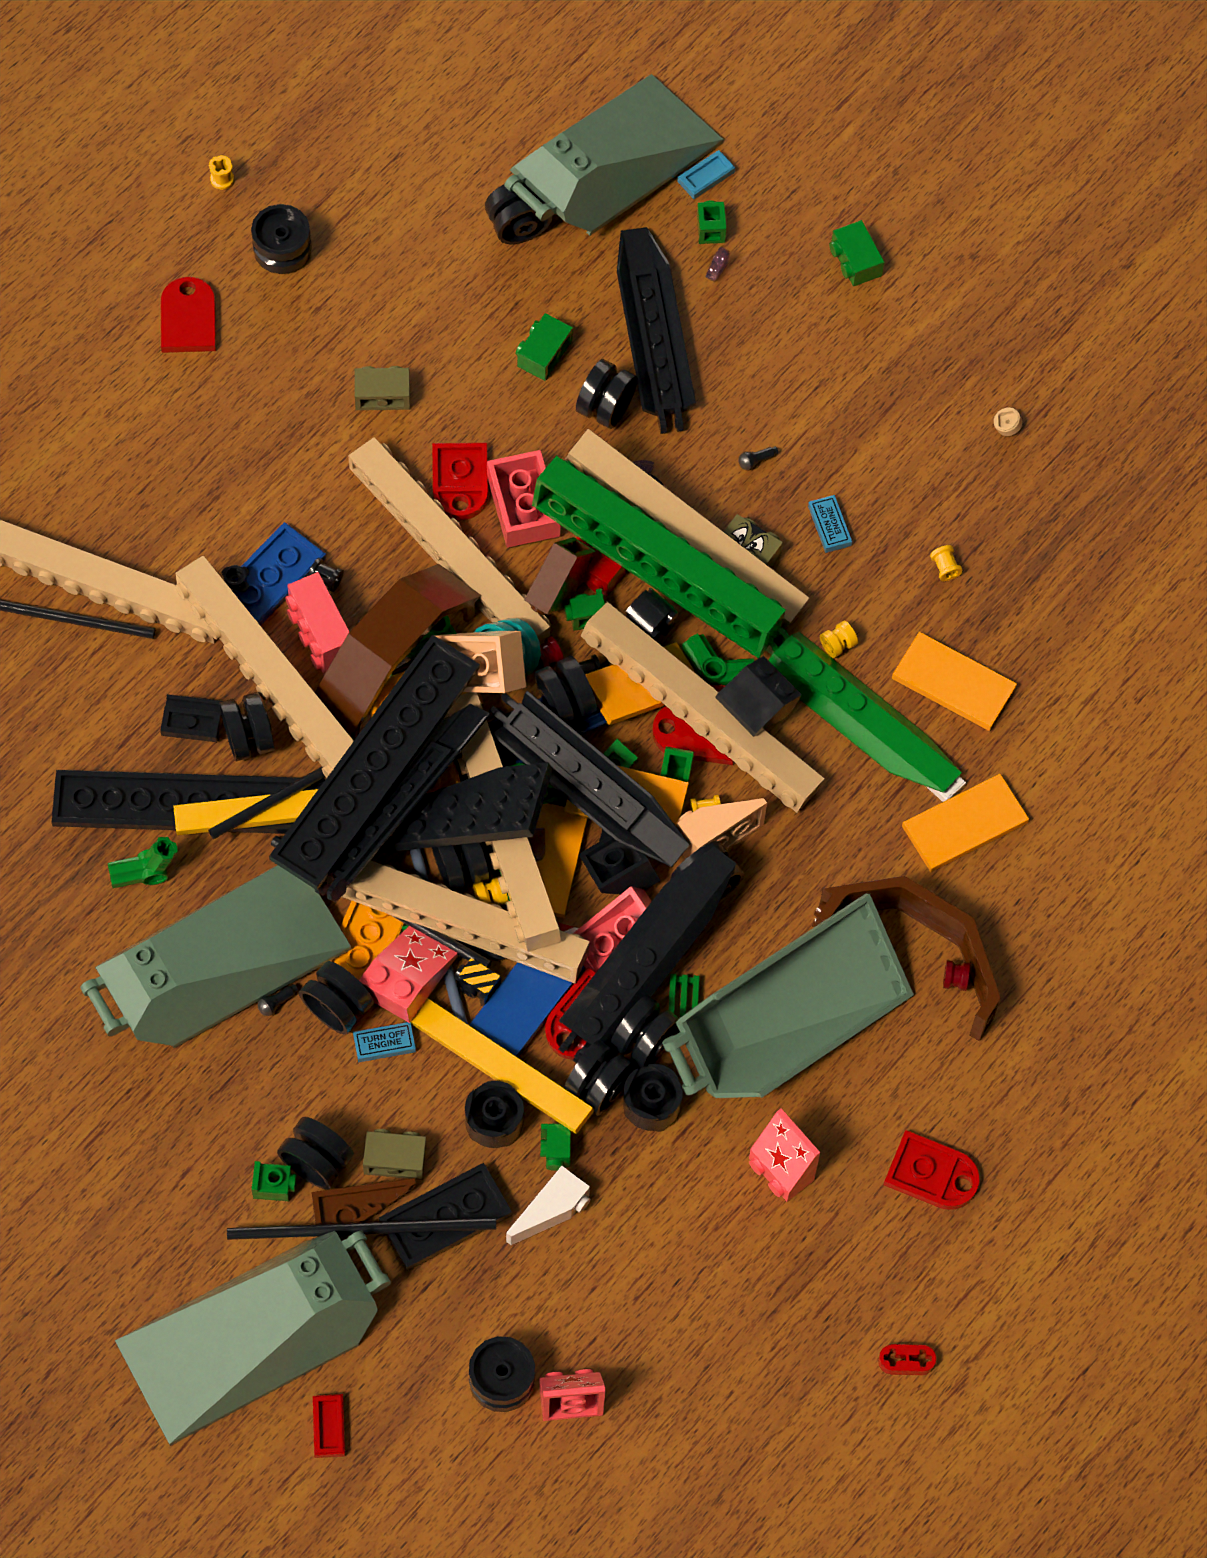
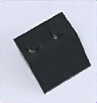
[715,656,802,737]

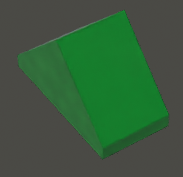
[660,746,694,806]

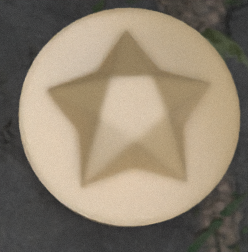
[994,408,1022,436]

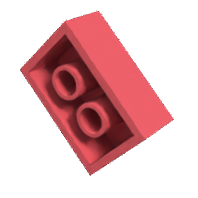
[487,450,560,548]
[285,572,349,675]

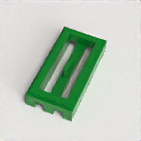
[668,974,699,1032]

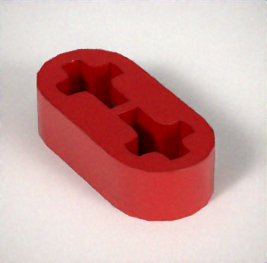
[878,1344,936,1375]

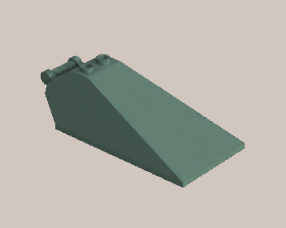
[504,74,724,236]
[80,865,352,1048]
[662,894,914,1098]
[115,1231,391,1446]

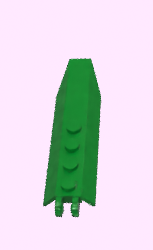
[766,627,962,793]

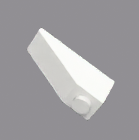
[506,1166,591,1245]

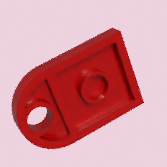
[161,277,216,353]
[432,443,488,521]
[652,706,733,765]
[545,967,595,1060]
[883,1130,979,1210]

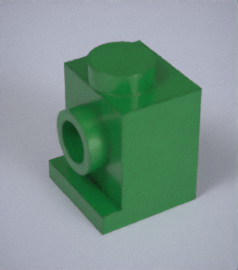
[697,200,726,244]
[564,589,605,631]
[604,739,639,769]
[540,1124,571,1171]
[252,1161,296,1202]

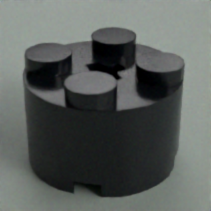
[625,588,679,643]
[623,1064,683,1132]
[465,1081,524,1148]

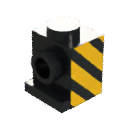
[454,958,501,1007]

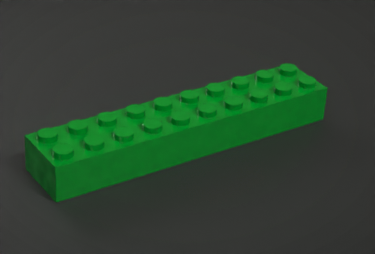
[532,456,786,659]

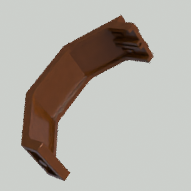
[315,564,482,740]
[812,876,1001,1041]

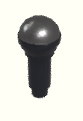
[738,446,778,470]
[257,984,298,1016]

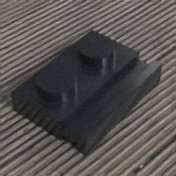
[160,694,222,742]

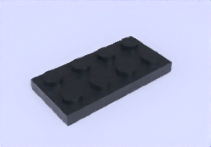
[379,1162,512,1271]

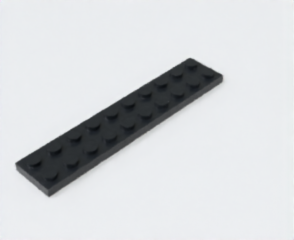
[269,635,480,891]
[51,770,326,834]

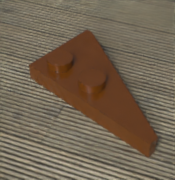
[311,1178,416,1238]

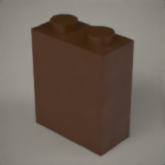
[524,537,596,615]

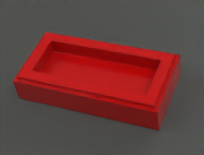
[313,1394,345,1458]

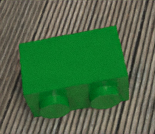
[829,220,884,287]
[515,313,573,381]

